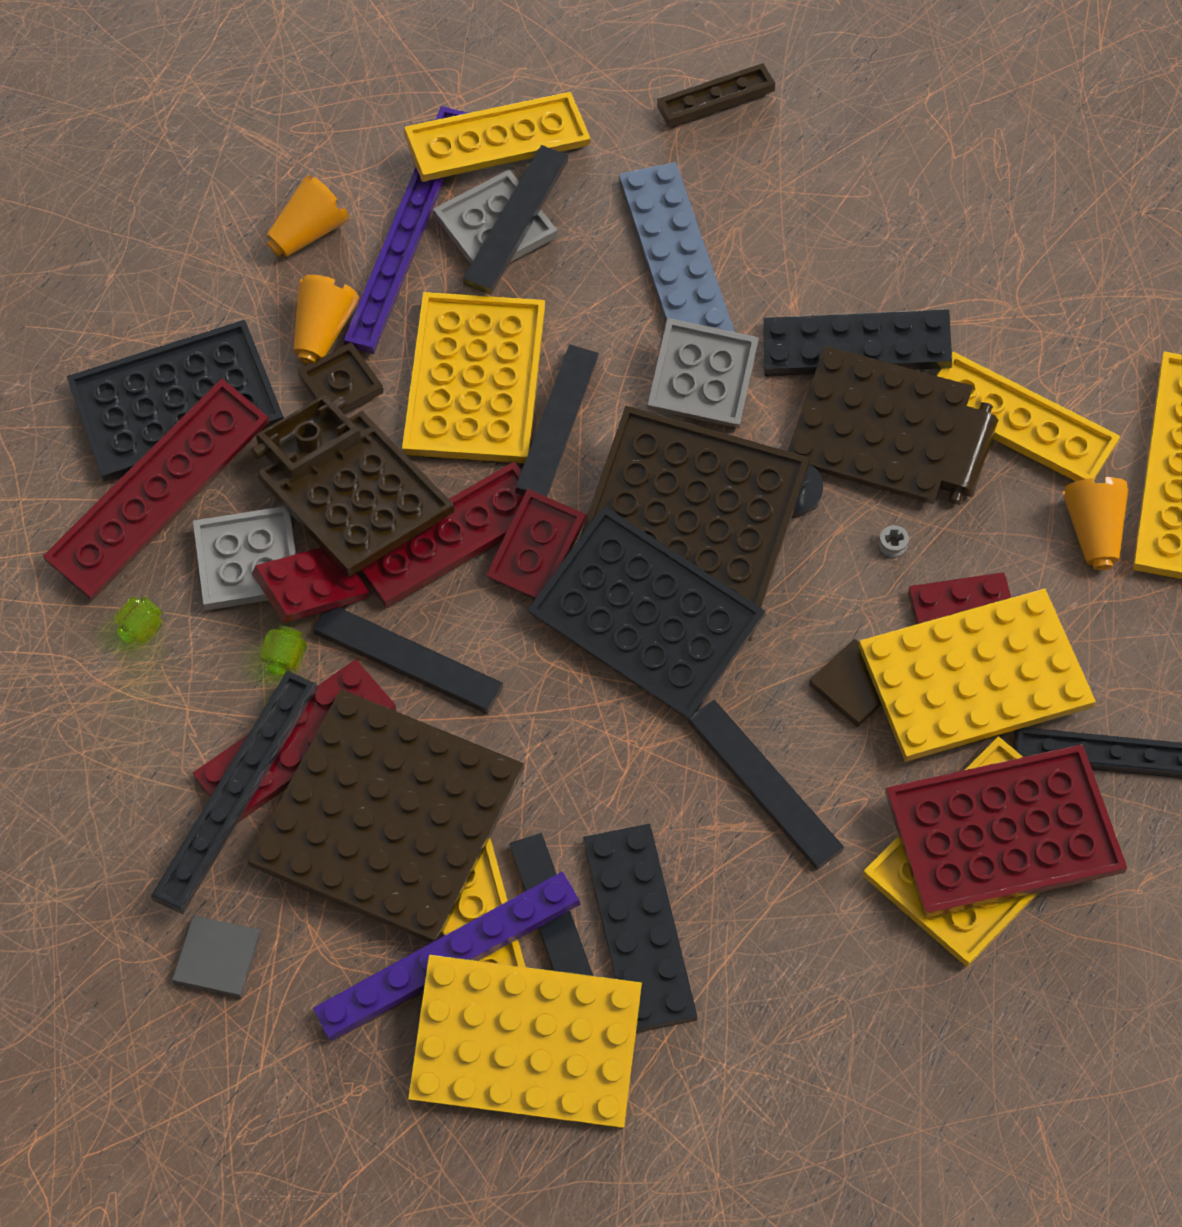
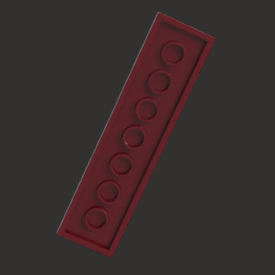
[43,378,269,601]

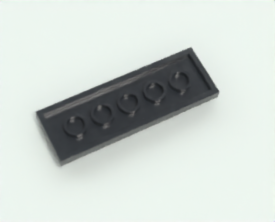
[763,309,952,376]
[583,823,697,1033]

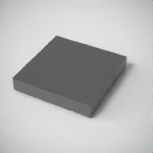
[172,915,261,999]

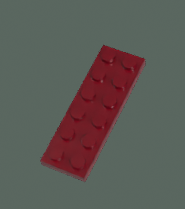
[360,462,524,608]
[193,659,397,824]

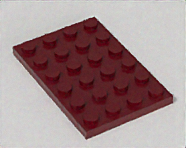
[885,744,1127,918]

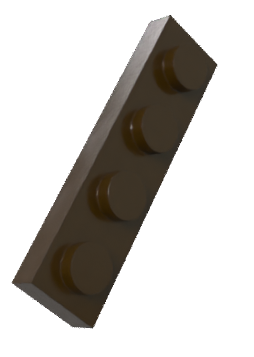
[657,63,776,127]

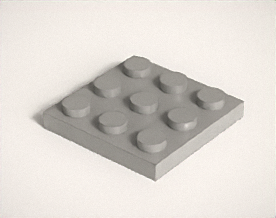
[433,170,558,264]
[647,318,759,428]
[193,506,296,611]

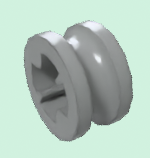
[878,525,909,558]

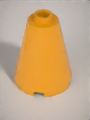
[266,174,350,257]
[293,275,359,365]
[1063,477,1128,570]

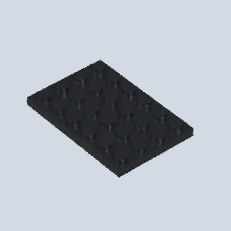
[66,320,284,482]
[528,506,766,720]

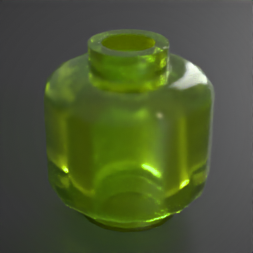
[114,596,163,645]
[259,625,307,676]

